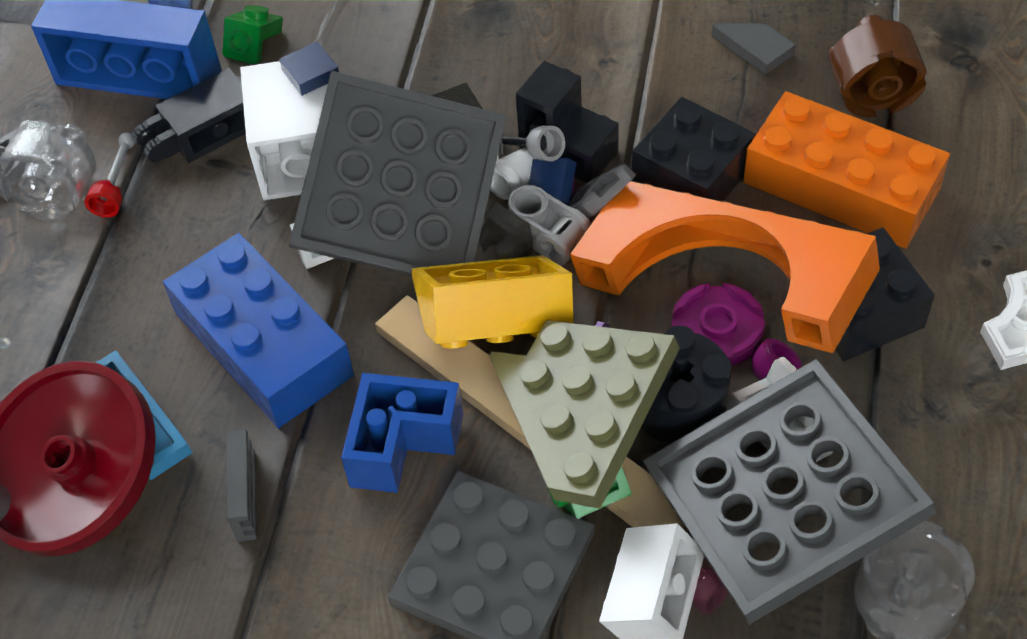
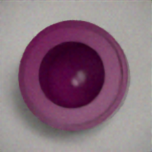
[752,338,802,380]

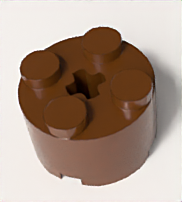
[828,15,927,118]

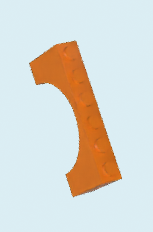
[570,181,880,353]

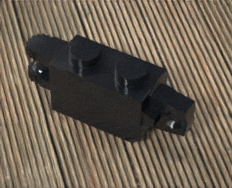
[132,68,246,164]

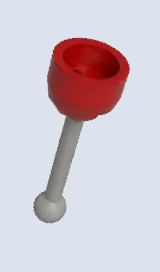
[84,132,135,218]

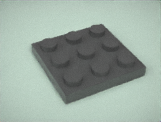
[388,471,594,639]

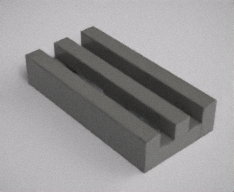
[227,429,257,542]

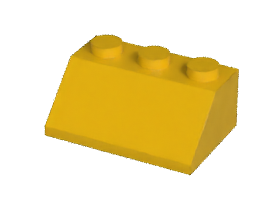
[412,255,574,349]

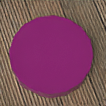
[671,283,765,365]

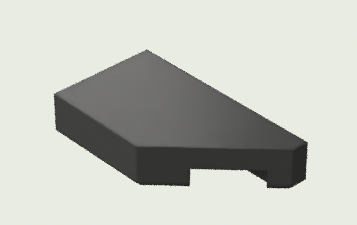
[712,23,796,75]

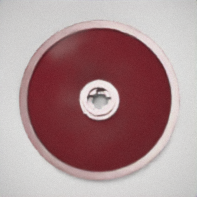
[0,361,156,556]

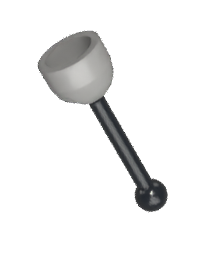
[499,125,565,161]

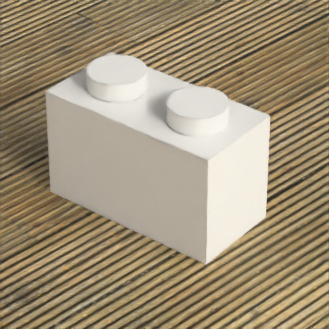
[599,523,704,639]

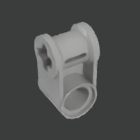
[509,185,591,266]

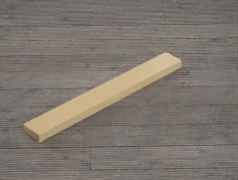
[375,295,685,529]

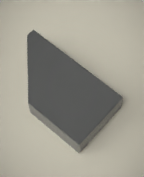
[567,164,636,219]

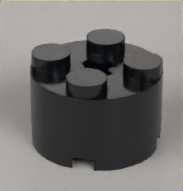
[641,325,732,443]

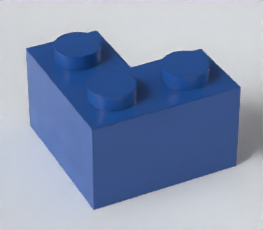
[341,373,464,493]

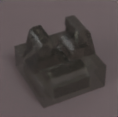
[478,202,534,260]

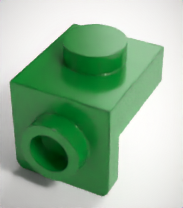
[222,5,283,65]

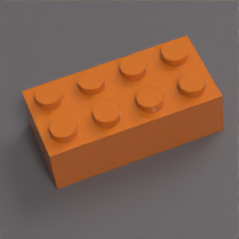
[743,91,951,249]

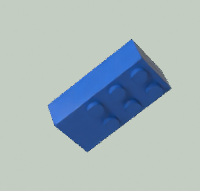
[31,0,222,99]
[162,232,354,429]

